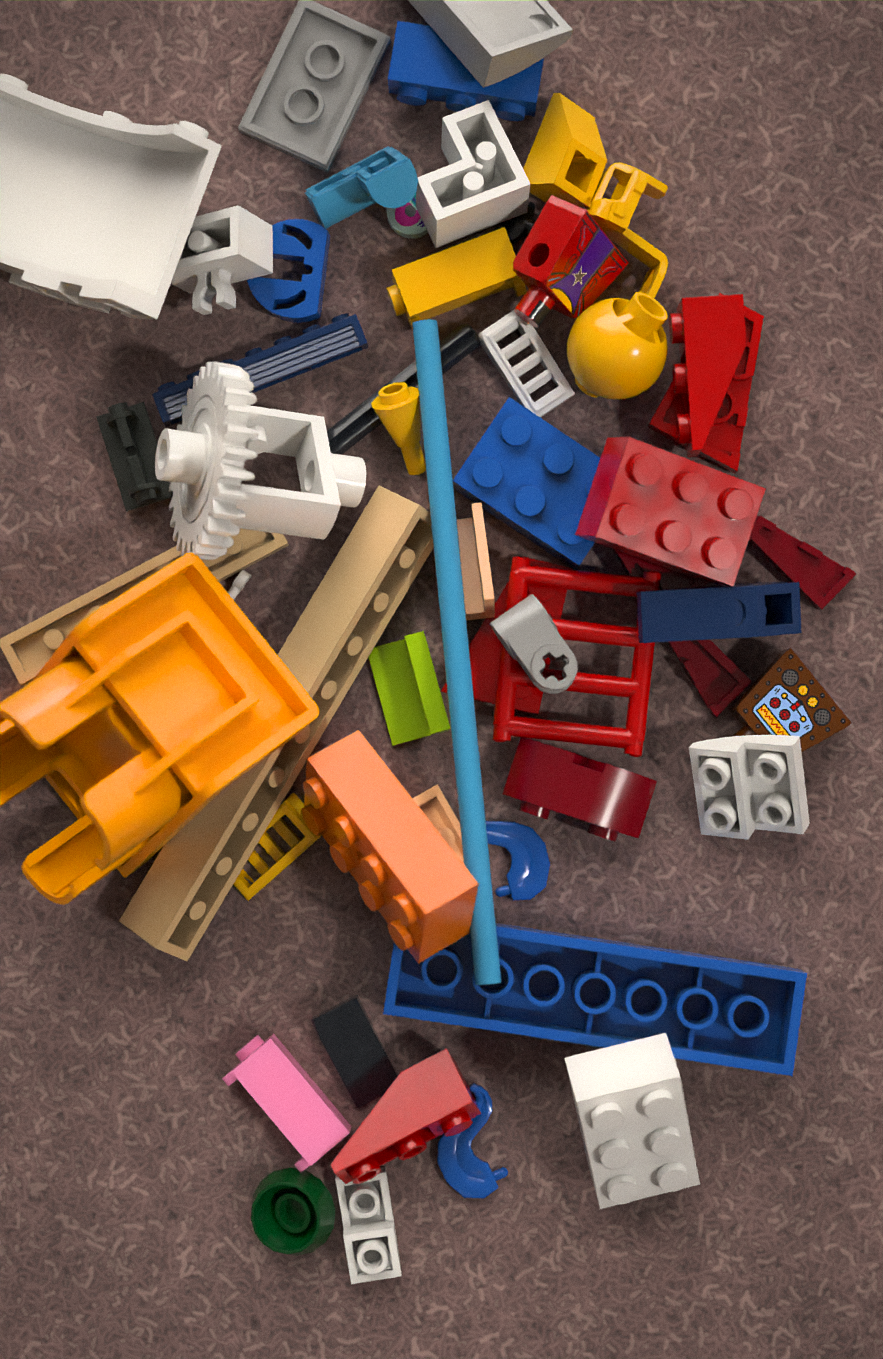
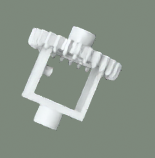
[155,361,366,560]

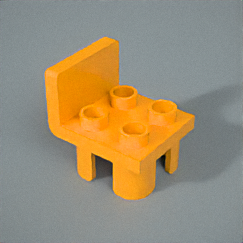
[0,553,319,905]

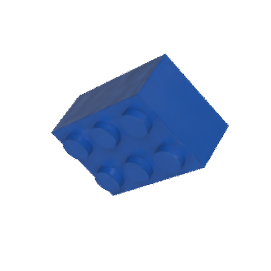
[453,397,600,570]

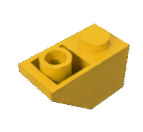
[523,93,607,207]

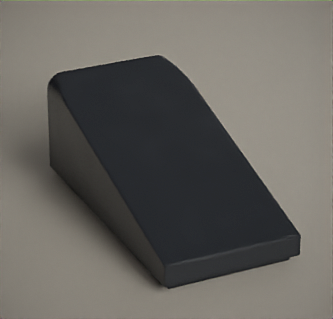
[311,995,398,1108]

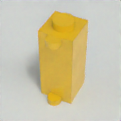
[386,227,527,330]

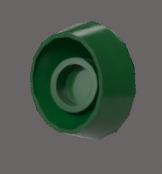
[251,1167,336,1256]

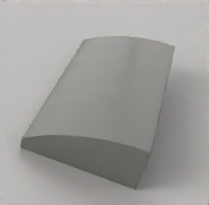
[408,0,573,88]

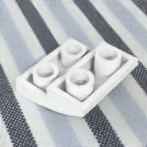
[689,735,810,840]

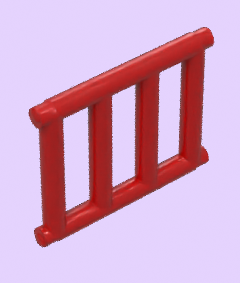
[492,556,661,757]

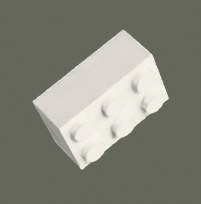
[565,1033,700,1209]

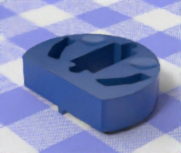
[247,219,331,323]

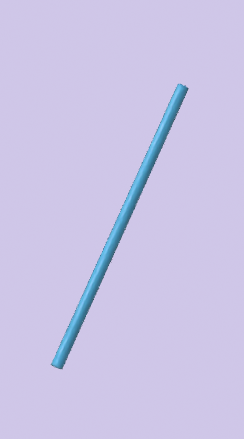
[412,319,501,985]

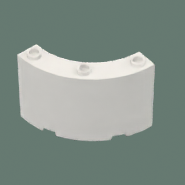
[0,74,222,320]

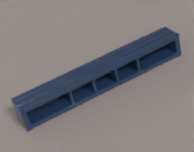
[152,313,368,427]

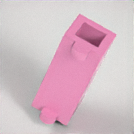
[222,1034,352,1173]

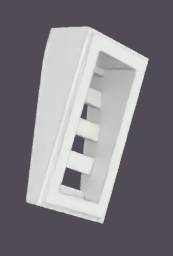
[478,310,575,418]

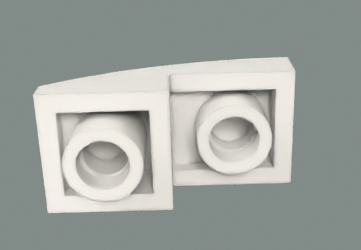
[336,1167,402,1284]

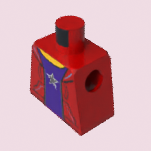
[513,195,628,328]

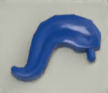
[486,821,550,901]
[437,1083,508,1199]

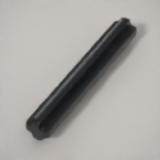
[327,324,481,455]

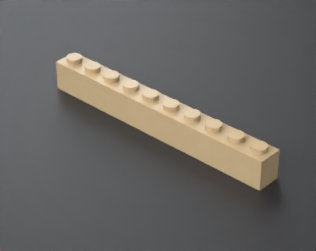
[119,485,434,961]

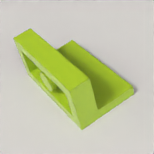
[368,631,451,746]

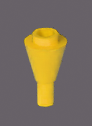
[371,382,426,475]

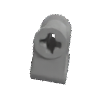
[490,594,578,694]

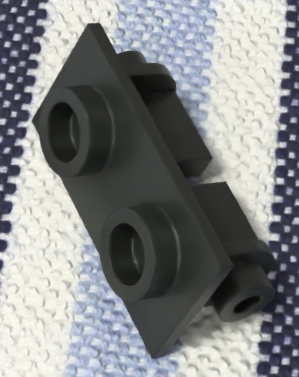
[97,402,173,512]

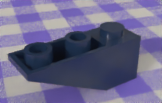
[637,582,802,643]

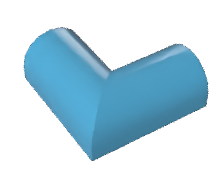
[304,146,418,229]

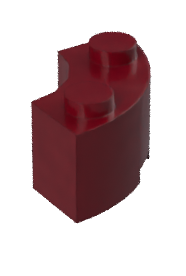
[502,737,657,842]

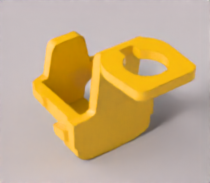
[585,162,668,299]

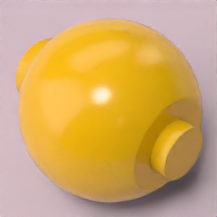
[567,292,668,400]

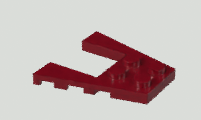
[613,516,856,717]

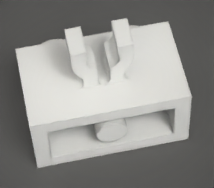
[171,205,273,315]

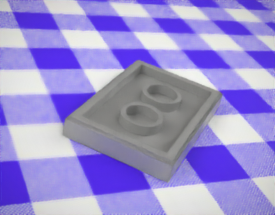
[238,0,391,173]

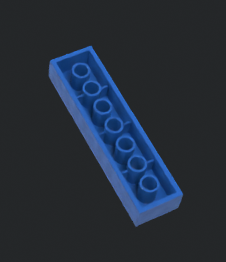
[383,923,807,1076]

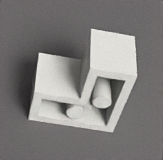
[416,100,530,248]

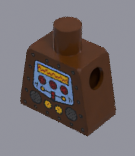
[730,648,851,753]

